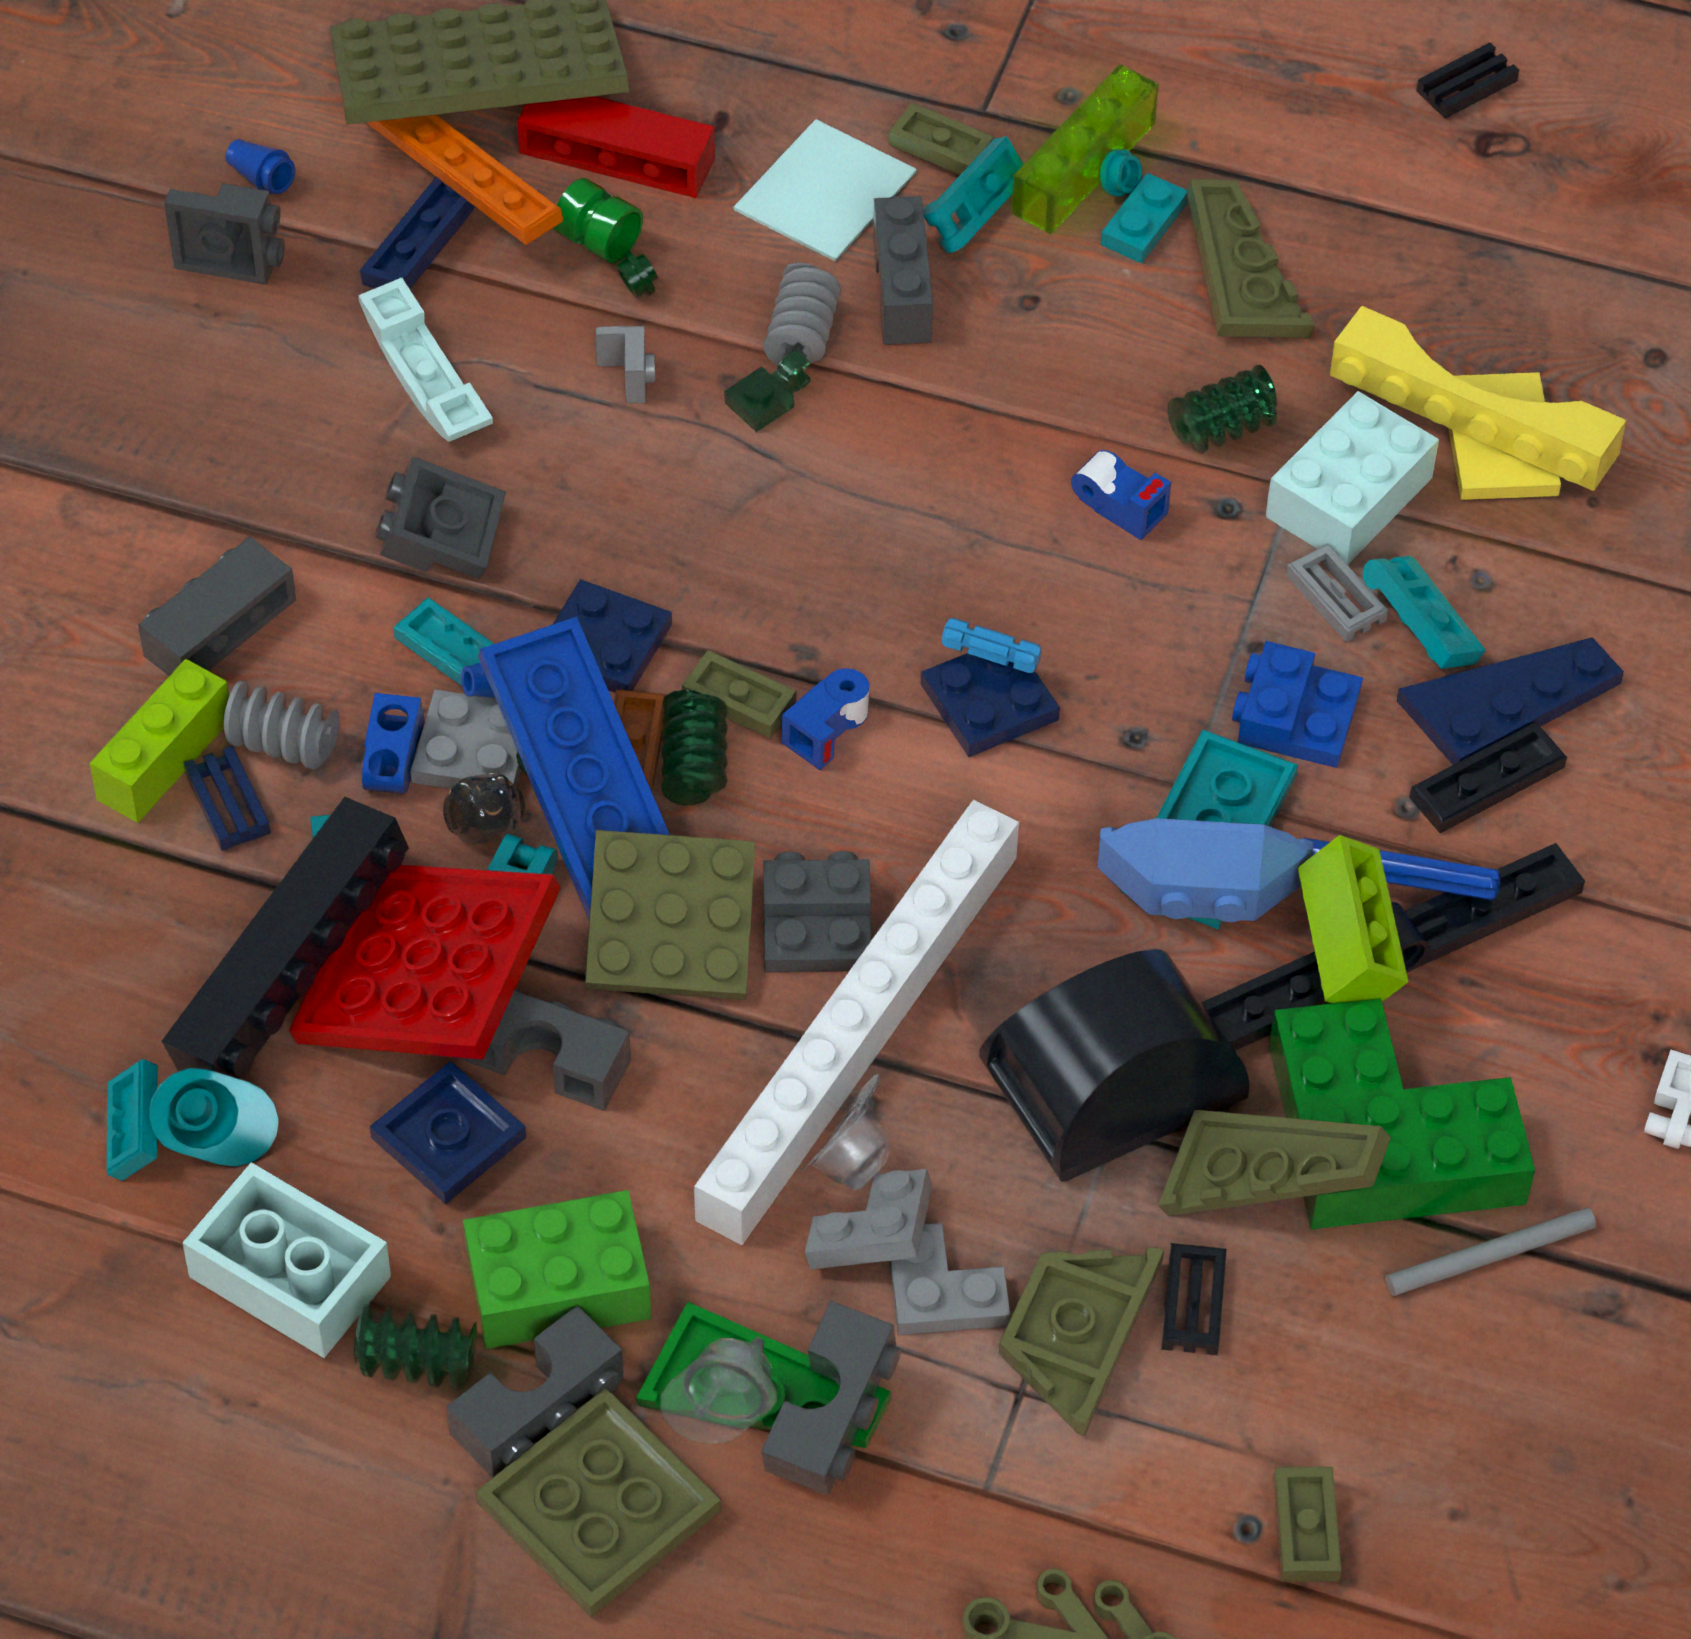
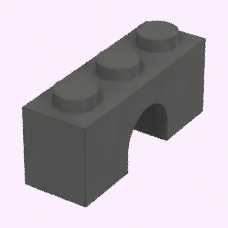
[873,196,933,345]
[456,988,631,1111]
[761,1300,901,1496]
[446,1305,623,1478]

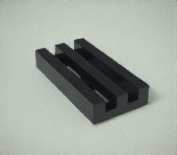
[1416,42,1519,119]
[1162,1243,1227,1355]

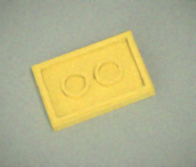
[1448,372,1561,500]

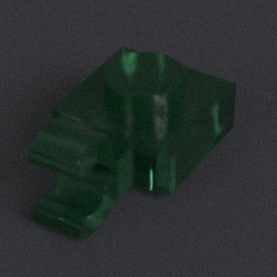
[724,350,811,432]

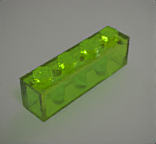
[1012,64,1159,235]

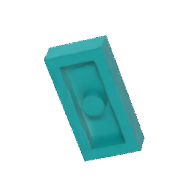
[1100,173,1188,263]

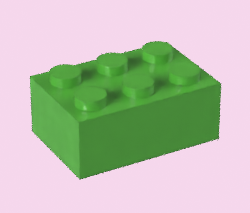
[463,1190,651,1349]

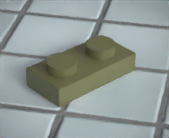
[889,102,994,175]
[682,650,797,739]
[1273,1467,1341,1582]

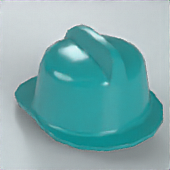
[148,1068,279,1166]

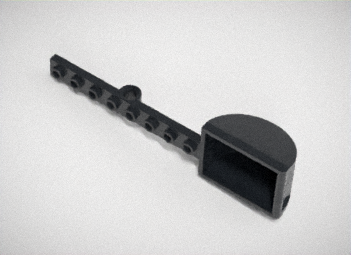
[979,843,1585,1182]

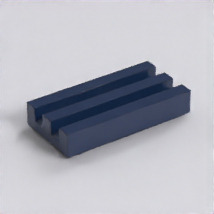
[184,746,271,851]

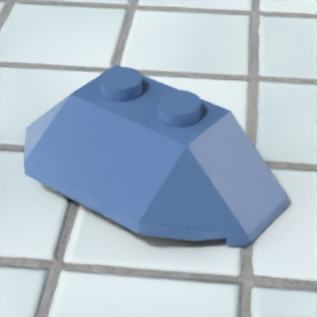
[1097,818,1313,922]

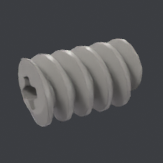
[764,262,841,368]
[223,680,340,770]

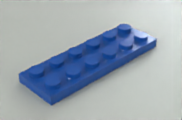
[478,617,670,921]

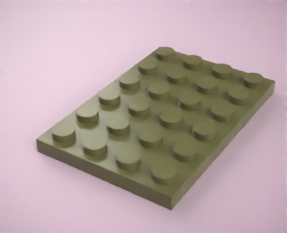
[330,0,629,125]

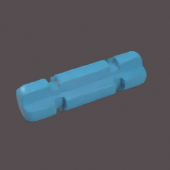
[942,618,1042,673]

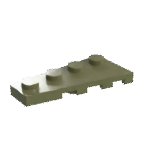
[1187,179,1315,338]
[1158,1110,1391,1216]

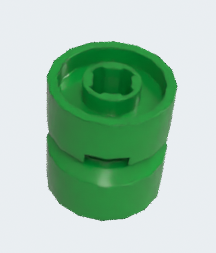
[553,178,643,264]

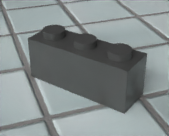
[138,537,296,676]

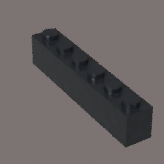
[161,796,409,1079]

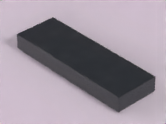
[1409,722,1567,833]

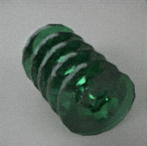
[1167,365,1277,454]
[661,690,728,806]
[354,1304,477,1391]

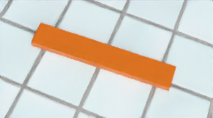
[365,114,563,245]

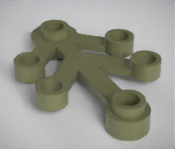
[962,1569,1177,1639]

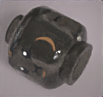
[443,772,525,845]

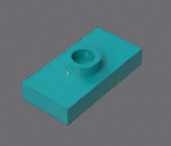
[393,597,494,686]
[106,1059,158,1181]

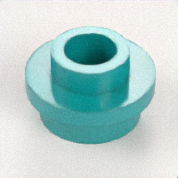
[1099,149,1142,197]

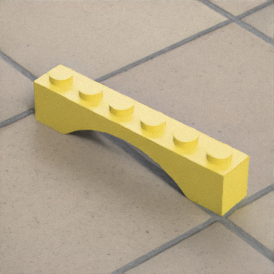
[1330,306,1627,491]

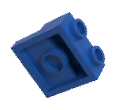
[1232,641,1363,768]

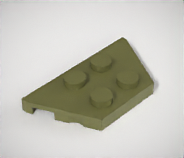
[999,1247,1164,1436]

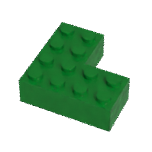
[1269,998,1535,1230]

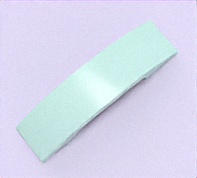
[359,278,493,442]

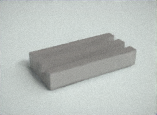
[1286,544,1388,642]

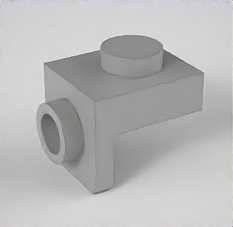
[596,326,655,403]

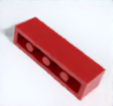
[517,96,715,198]

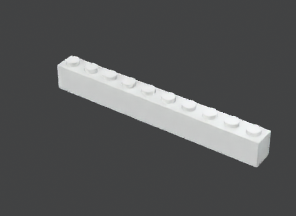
[694,800,1019,1245]

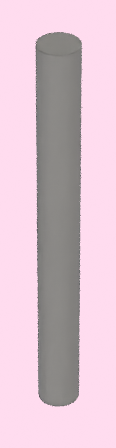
[1385,1207,1596,1296]

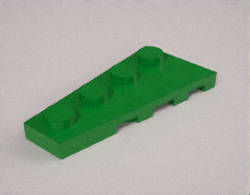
[636,1301,891,1448]

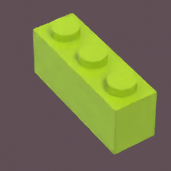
[89,658,229,823]
[1298,835,1408,1004]

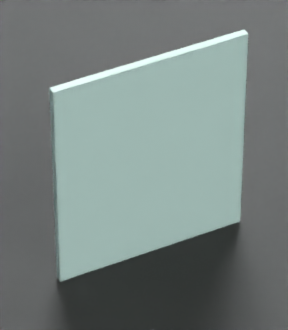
[734,119,917,262]

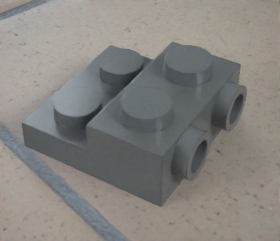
[164,183,285,285]
[375,456,506,579]
[763,851,871,972]

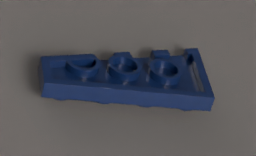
[1397,637,1624,765]

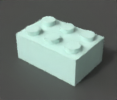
[1265,391,1439,565]
[182,1162,391,1358]

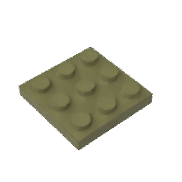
[585,830,755,1000]
[476,1388,721,1618]

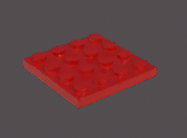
[289,865,561,1060]

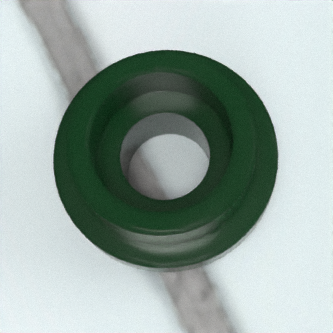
[615,251,658,298]

